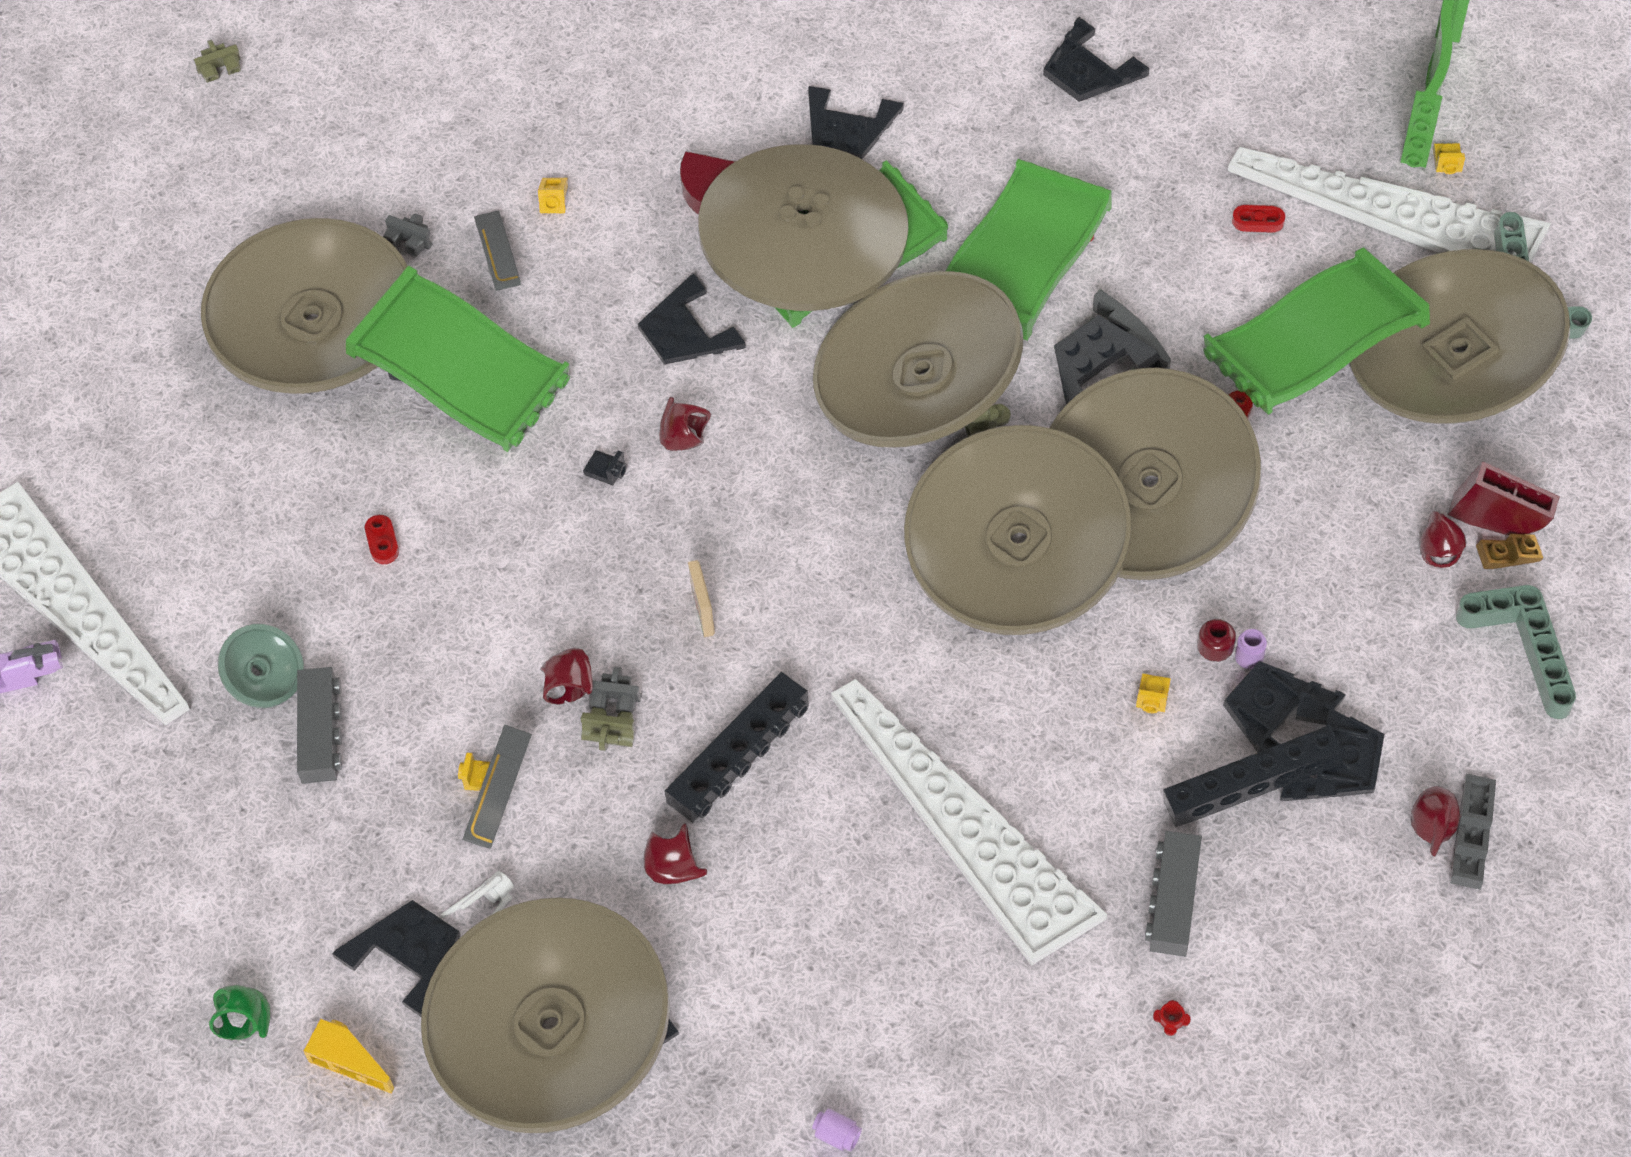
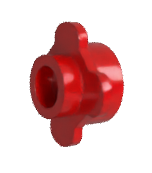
[1153,1000,1191,1036]

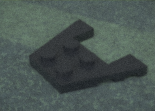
[1043,17,1150,102]
[808,86,904,159]
[638,274,746,365]
[1054,315,1161,405]
[1223,661,1346,753]
[1280,691,1385,801]
[332,900,460,1017]

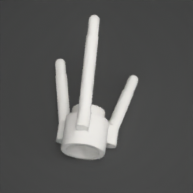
[440,871,514,919]

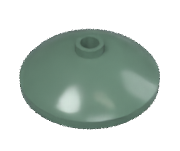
[218,624,304,708]

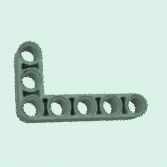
[1494,212,1592,339]
[1456,585,1576,719]

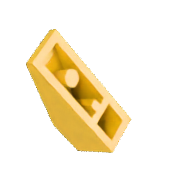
[303,1018,394,1094]

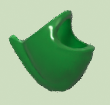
[209,985,271,1040]

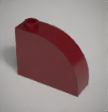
[680,151,736,215]
[1447,461,1560,535]

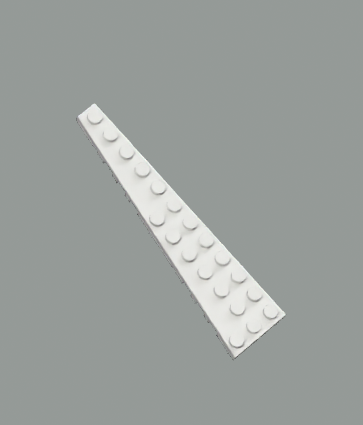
[1228,147,1551,263]
[0,482,190,725]
[831,679,1107,966]

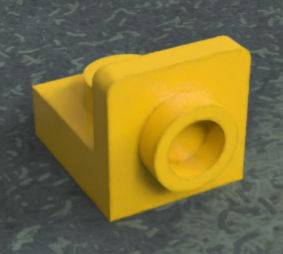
[1433,143,1465,174]
[538,178,568,213]
[1136,673,1171,714]
[458,752,490,791]

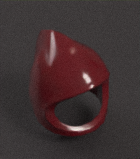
[659,397,712,451]
[1419,511,1467,568]
[540,648,593,705]
[1411,786,1461,857]
[643,823,707,885]

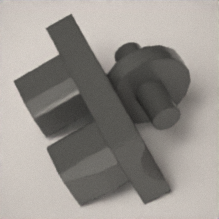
[383,213,433,257]
[589,666,642,714]

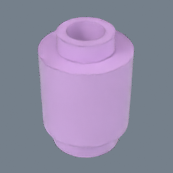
[1235,629,1267,669]
[812,1109,862,1152]

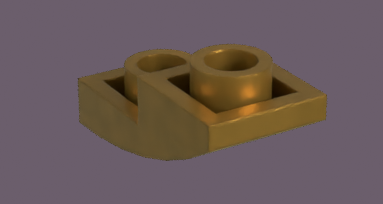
[1476,534,1543,569]

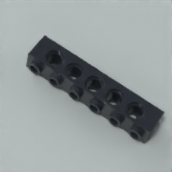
[664,671,809,823]
[1163,725,1343,827]

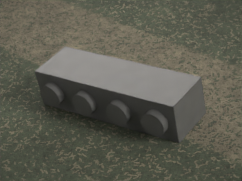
[297,667,342,784]
[1145,831,1202,957]

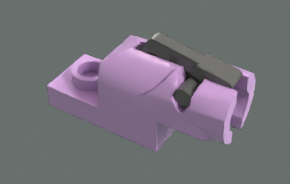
[0,640,63,693]

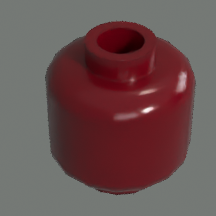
[1197,619,1236,662]

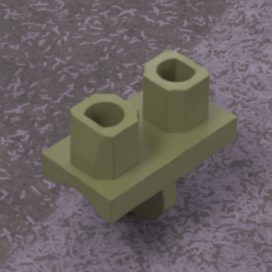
[194,39,241,83]
[965,404,1011,437]
[581,707,634,751]

